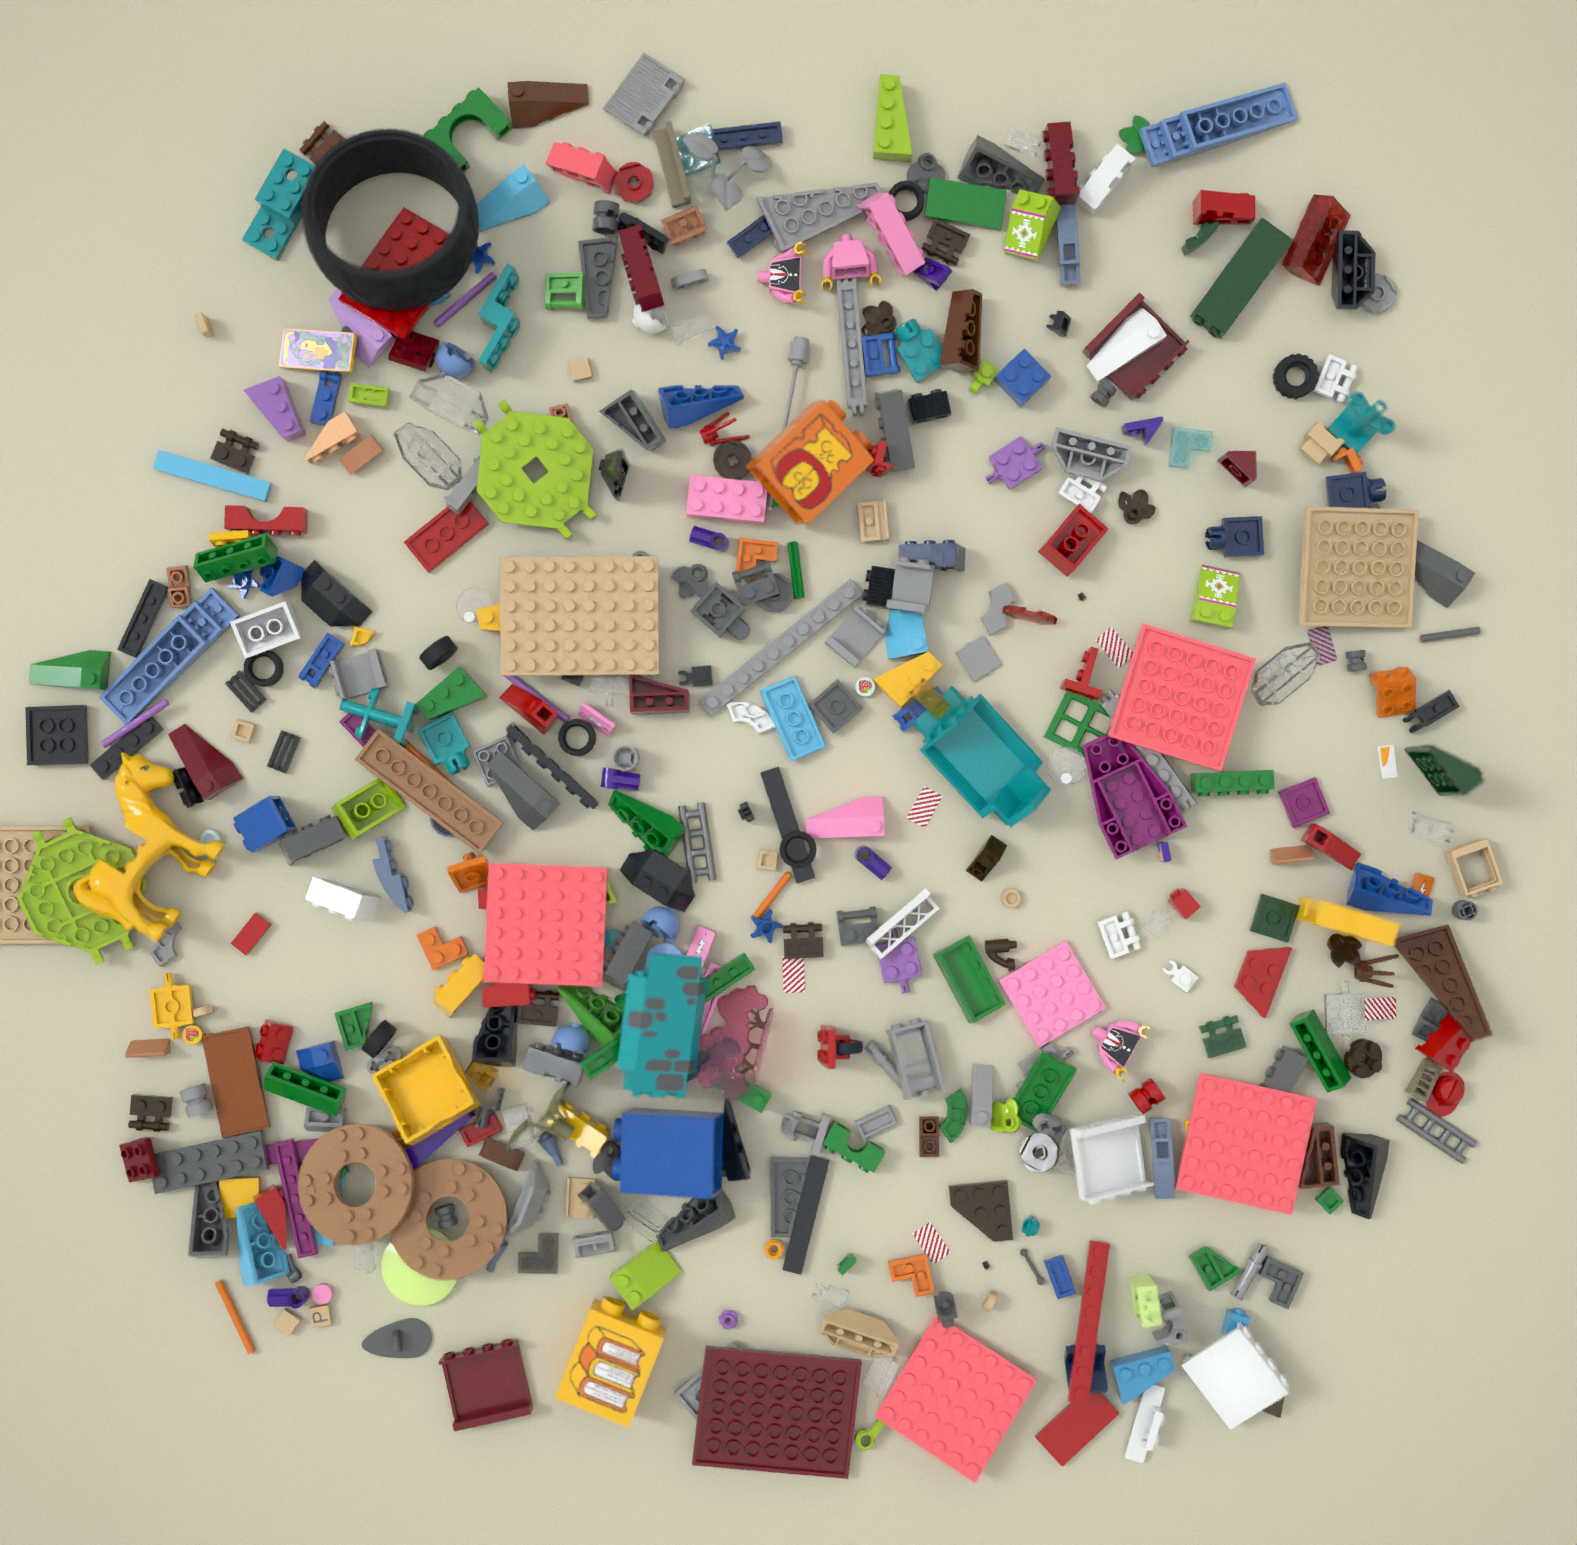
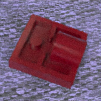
[388,331,440,372]
[119,1137,160,1183]

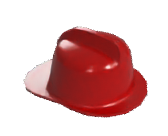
[1426,1071,1465,1116]

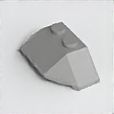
[1051,427,1132,481]
[505,1159,551,1237]

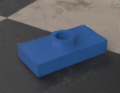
[1044,1254,1076,1299]

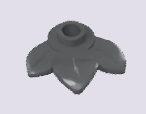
[907,153,945,193]
[671,564,708,598]
[592,1141,621,1179]

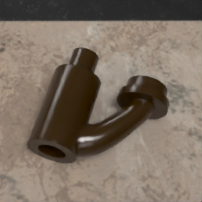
[984,938,1017,972]

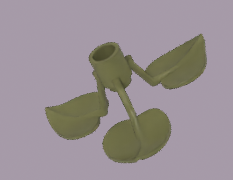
[507,1082,575,1152]

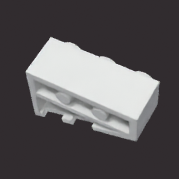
[1076,144,1135,215]
[305,877,381,921]

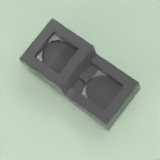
[1412,997,1447,1041]

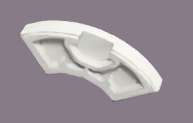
[726,702,775,734]

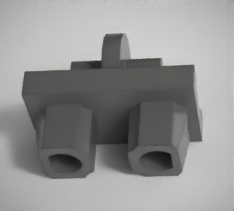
[934,1291,958,1328]

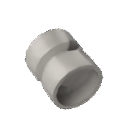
[612,745,640,771]
[179,1083,213,1118]

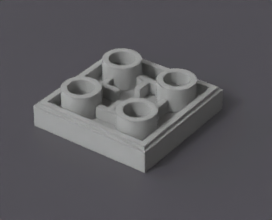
[472,736,524,787]

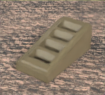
[1405,1058,1442,1103]

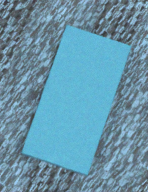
[759,675,826,762]

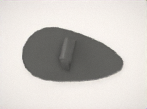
[362,1318,432,1358]

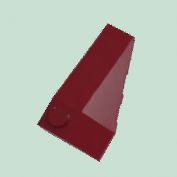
[168,724,244,800]

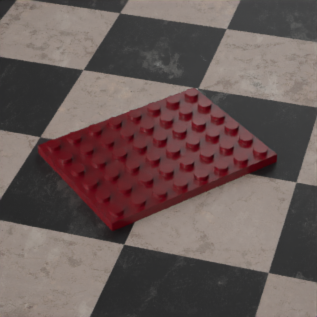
[692,1345,862,1479]

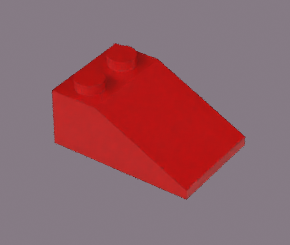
[1038,503,1108,577]

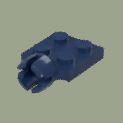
[1325,472,1387,508]
[1205,516,1264,558]

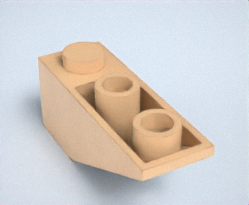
[305,412,361,464]

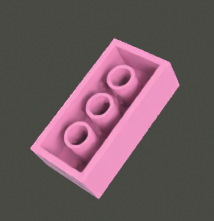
[686,475,768,525]

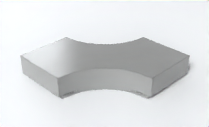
[981,582,1016,635]
[148,921,183,967]

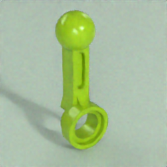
[854,1419,886,1450]

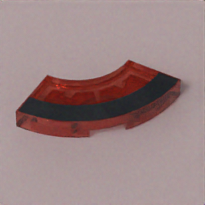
[1002,606,1057,625]

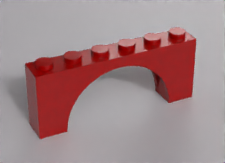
[478,889,536,1007]

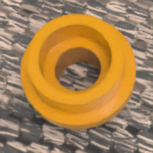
[764,1239,784,1259]

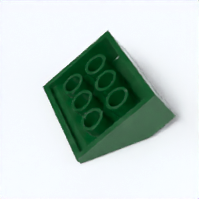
[1404,745,1484,796]

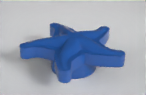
[471,242,495,274]
[707,326,741,360]
[227,569,260,599]
[750,909,783,943]

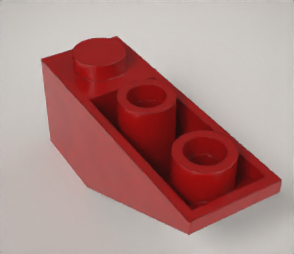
[499,684,558,735]
[1301,824,1361,870]

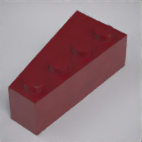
[1042,121,1080,206]

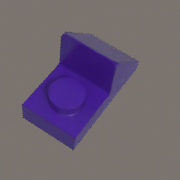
[914,257,952,291]
[1121,416,1163,446]

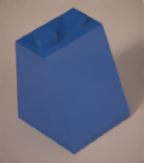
[233,796,297,853]

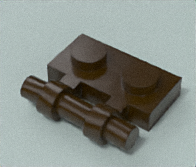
[921,218,971,266]
[210,429,259,475]
[783,922,824,959]
[517,990,560,1027]
[128,1094,173,1132]

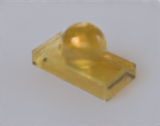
[910,679,951,720]

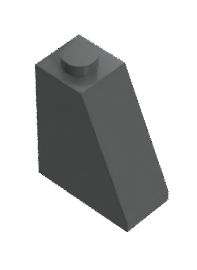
[577,1182,626,1233]

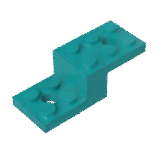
[242,148,315,261]
[478,263,520,372]

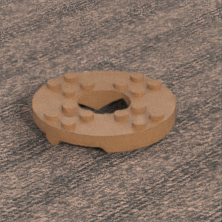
[298,1124,414,1245]
[390,1159,508,1280]

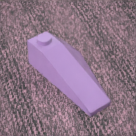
[328,289,396,367]

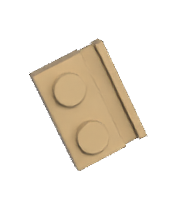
[857,500,889,543]
[565,1177,596,1219]

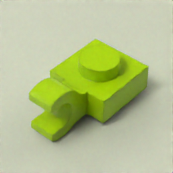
[969,359,1000,395]

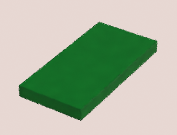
[924,177,1007,230]
[1013,1050,1077,1133]

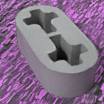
[671,269,709,290]
[367,1047,403,1075]
[1032,1113,1066,1137]

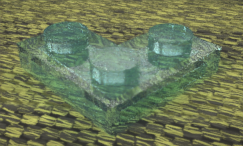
[1168,427,1213,469]

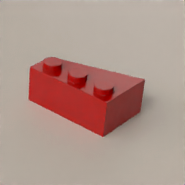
[1193,190,1255,225]

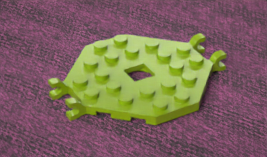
[473,399,596,540]
[17,817,148,965]

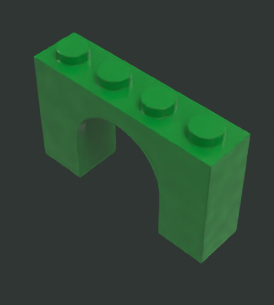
[423,87,513,172]

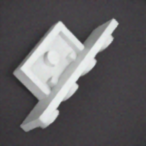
[1124,1384,1165,1463]

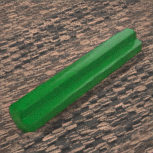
[787,541,805,599]

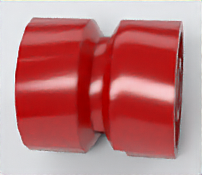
[1128,1078,1166,1115]

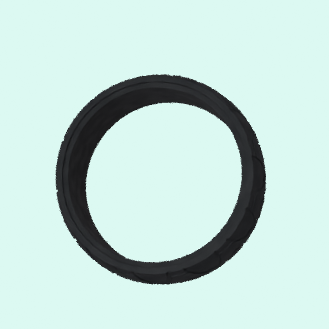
[302,129,479,311]

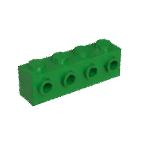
[193,533,278,583]
[1190,770,1275,797]
[1290,1009,1351,1093]
[263,1061,346,1117]

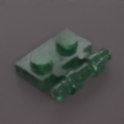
[1199,1015,1247,1058]

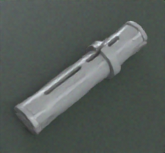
[864,1040,902,1091]
[1231,1243,1270,1301]

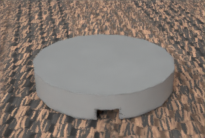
[1360,274,1397,313]

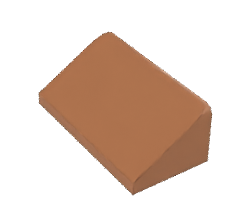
[1270,845,1315,865]
[125,1038,171,1058]

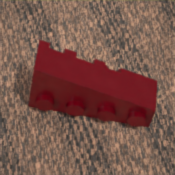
[618,224,665,312]

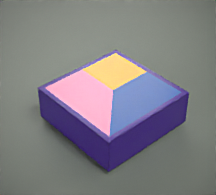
[1157,841,1171,862]

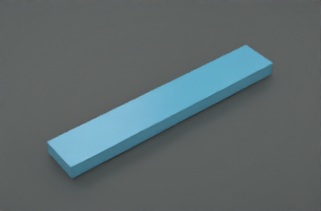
[153,450,272,502]

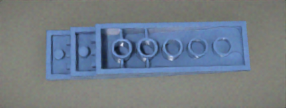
[1139,82,1298,167]
[99,588,241,725]

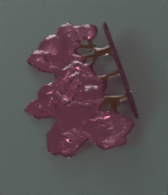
[696,985,774,1100]

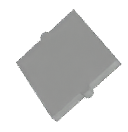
[956,636,1001,682]

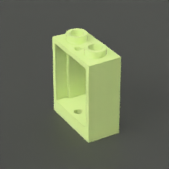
[1129,1274,1163,1328]

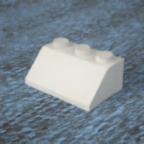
[230,600,301,659]

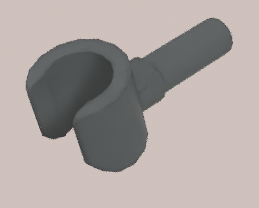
[286,1254,302,1283]

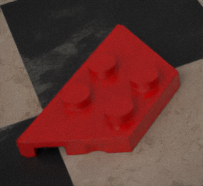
[1234,947,1292,1018]

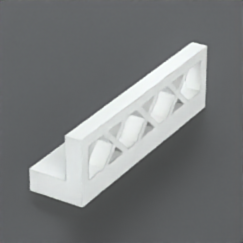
[866,888,940,959]

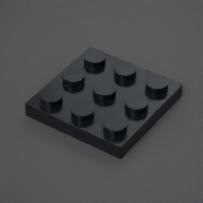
[25,705,88,766]

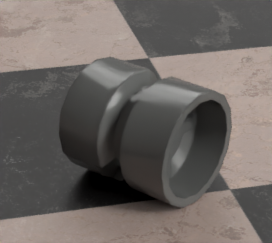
[592,200,619,235]

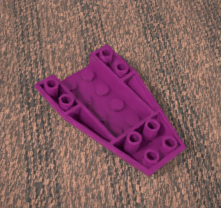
[1082,734,1187,860]

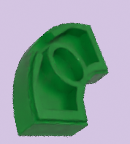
[939,1089,968,1143]

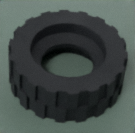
[1272,353,1319,399]

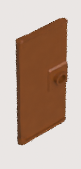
[202,1026,270,1138]

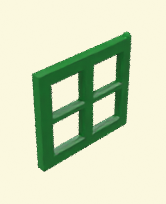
[1044,691,1111,758]

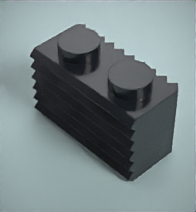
[908,389,951,425]
[862,566,895,609]

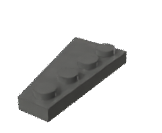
[578,237,618,320]
[771,1157,810,1237]

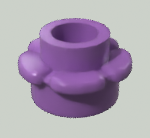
[719,1310,738,1329]

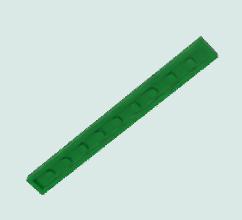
[579,952,755,1080]

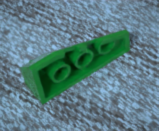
[29,650,111,690]
[608,790,686,857]

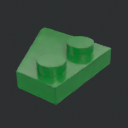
[334,1002,373,1051]

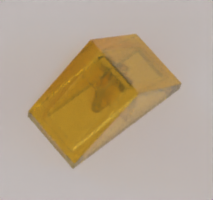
[465,1062,501,1092]

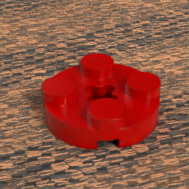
[614,162,654,203]

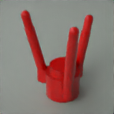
[699,412,750,446]

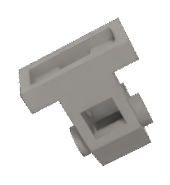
[781,1111,830,1156]
[1152,1291,1188,1346]

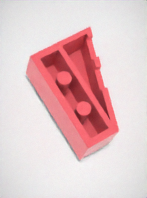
[546,142,617,195]

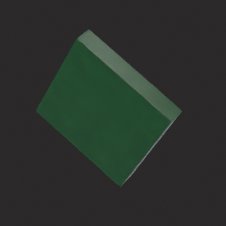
[1249,894,1299,943]

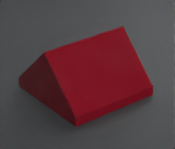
[1217,451,1257,487]

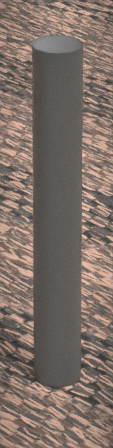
[1420,627,1480,642]

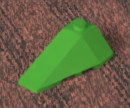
[557,985,624,1047]

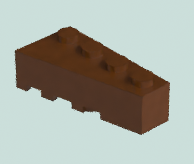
[939,289,983,373]

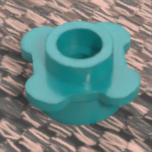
[1022,1215,1040,1237]

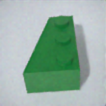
[415,666,488,720]

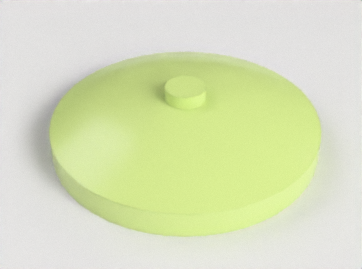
[382,1226,458,1306]

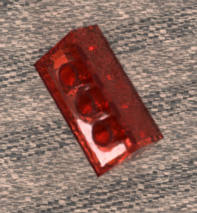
[1283,194,1351,286]

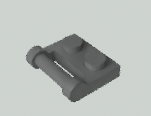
[732,560,780,606]
[837,906,880,946]

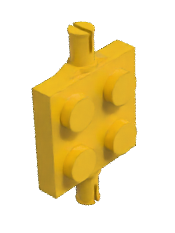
[149,973,195,1040]

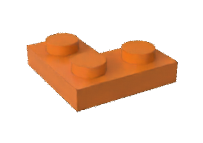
[736,537,779,579]
[417,926,469,970]
[888,1253,935,1297]

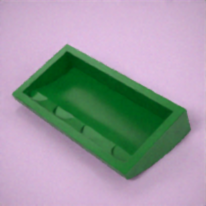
[932,935,1006,1023]

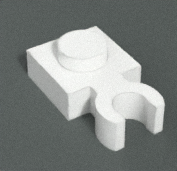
[1161,959,1199,993]

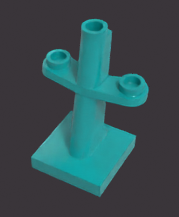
[1326,392,1395,455]
[339,688,420,747]

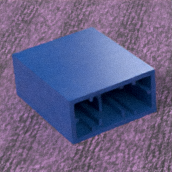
[612,1108,724,1199]

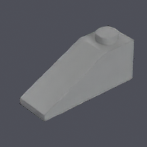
[969,1064,993,1128]

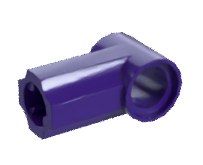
[689,526,729,552]
[600,768,641,791]
[855,846,892,880]
[267,1286,310,1309]

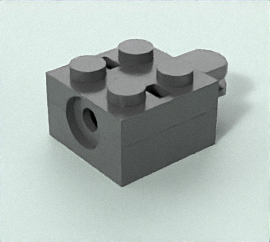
[690,582,750,640]

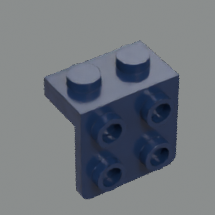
[1064,1344,1108,1393]

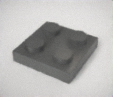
[808,679,863,734]

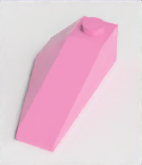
[805,796,885,838]

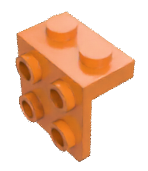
[1369,667,1416,718]

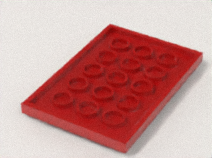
[338,207,450,341]

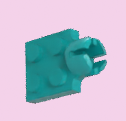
[896,319,942,382]
[418,712,471,775]

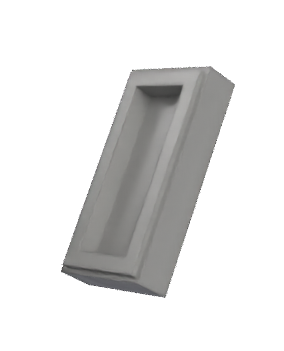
[854,1105,898,1140]

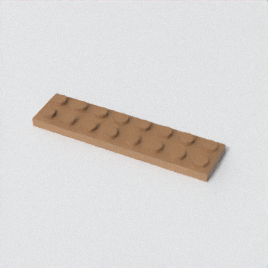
[354,728,504,854]

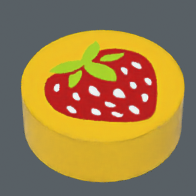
[182,1024,204,1045]

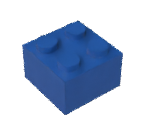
[994,348,1051,408]

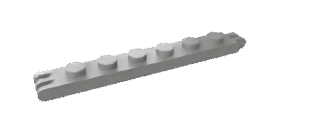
[836,278,867,416]
[1101,689,1198,814]

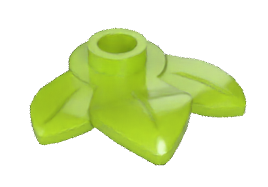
[989,1097,1021,1133]

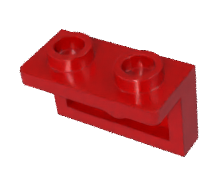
[866,440,894,477]
[255,1019,293,1065]

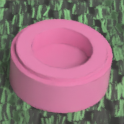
[312,1283,333,1304]

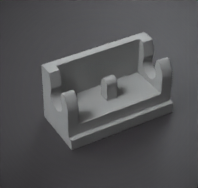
[572,1230,616,1258]

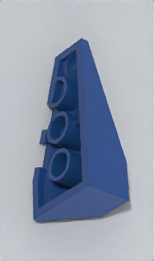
[658,385,744,428]
[1346,862,1433,916]

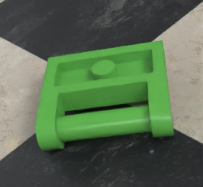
[545,273,585,310]

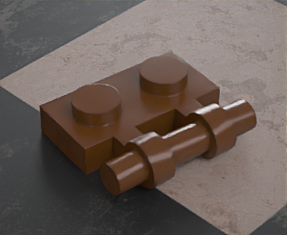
[299,121,345,165]

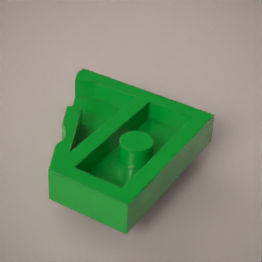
[1189,1246,1241,1292]

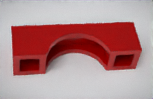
[224,505,308,536]

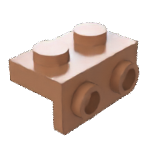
[661,205,707,246]

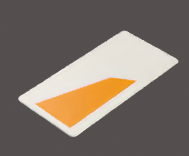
[1378,745,1398,779]

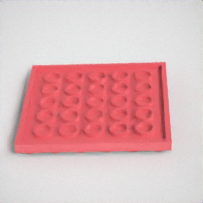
[1107,623,1256,772]
[483,863,608,987]
[1175,1072,1317,1215]
[874,1313,1037,1483]

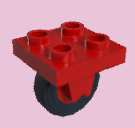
[817,1025,863,1069]

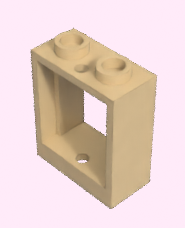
[1444,838,1503,898]

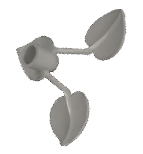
[683,134,772,211]

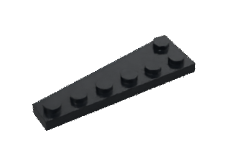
[506,722,599,810]

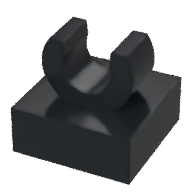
[1046,310,1071,337]

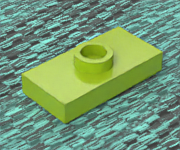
[348,382,390,408]

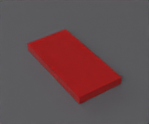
[404,501,489,573]
[1035,1393,1120,1467]

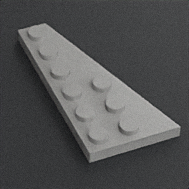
[756,183,882,252]

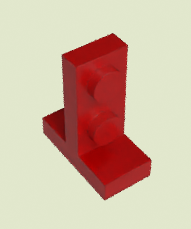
[1060,647,1103,701]

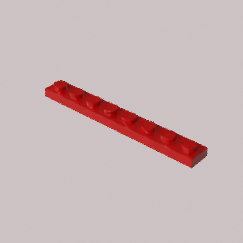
[1067,1240,1110,1405]

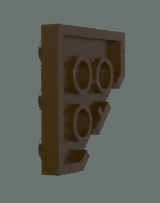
[948,1180,1013,1242]

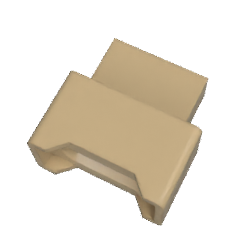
[1298,420,1345,466]

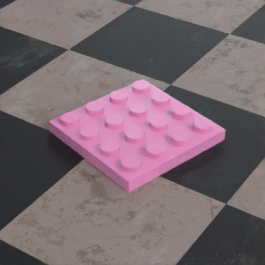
[999,940,1106,1048]

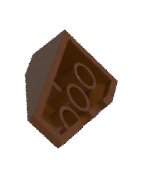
[507,81,589,129]

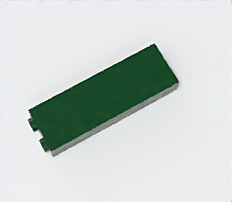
[1190,218,1293,339]

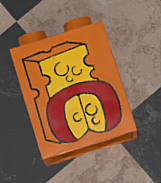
[746,400,874,525]

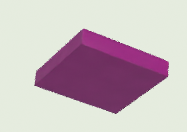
[1278,777,1330,828]

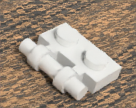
[1313,354,1358,404]
[1058,474,1108,513]
[1097,911,1141,959]

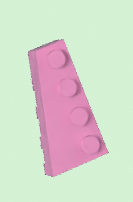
[857,193,925,275]

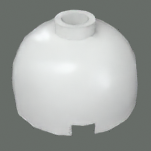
[632,304,669,334]

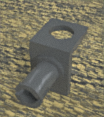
[474,1087,505,1129]

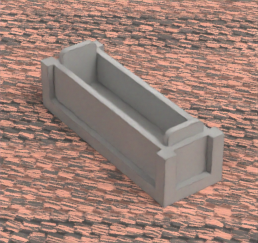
[444,455,480,515]

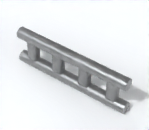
[678,802,716,883]
[1396,1098,1477,1164]

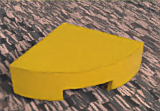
[350,626,375,646]

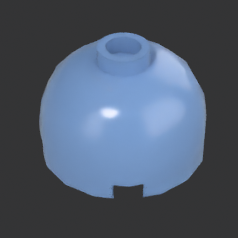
[436,341,476,379]
[640,906,680,943]
[550,1022,591,1055]

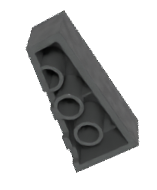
[874,389,915,472]

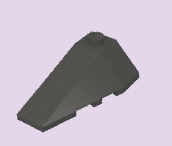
[957,135,1045,194]
[1415,540,1475,608]
[487,751,560,830]
[188,1181,229,1259]
[657,1190,736,1252]

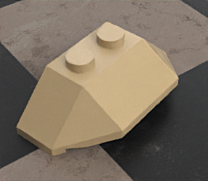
[819,1308,900,1358]

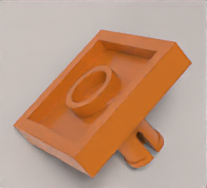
[447,852,489,893]

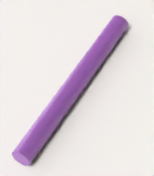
[433,272,497,328]
[504,676,570,723]
[101,699,170,748]

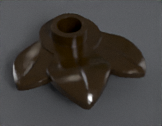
[861,300,897,336]
[1118,489,1156,524]
[1327,934,1362,968]

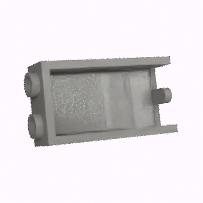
[886,1018,946,1100]

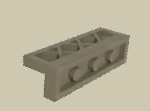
[653,121,691,208]

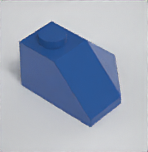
[260,556,305,597]
[296,1040,344,1082]

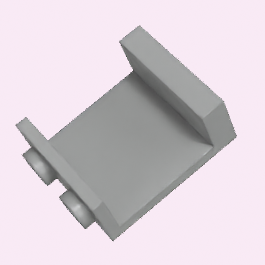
[886,557,935,613]
[825,606,885,668]
[329,648,390,700]

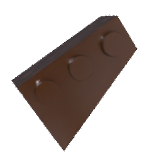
[1298,1122,1340,1189]

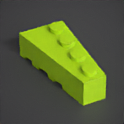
[873,74,913,162]

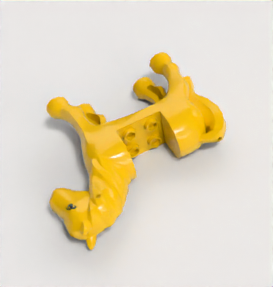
[73,752,226,943]

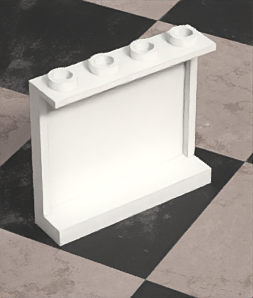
[1070,1114,1154,1204]
[1181,1321,1290,1430]

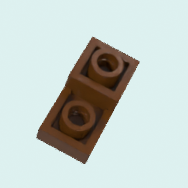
[919,1116,939,1157]
[479,1137,525,1171]

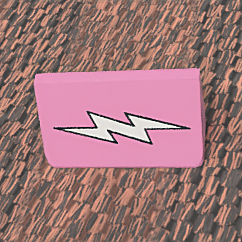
[578,703,617,737]
[687,925,716,969]

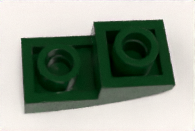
[1181,221,1219,256]

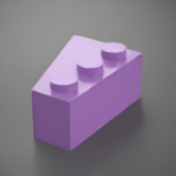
[243,376,306,442]

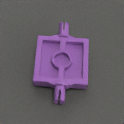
[985,436,1046,490]
[876,928,922,993]

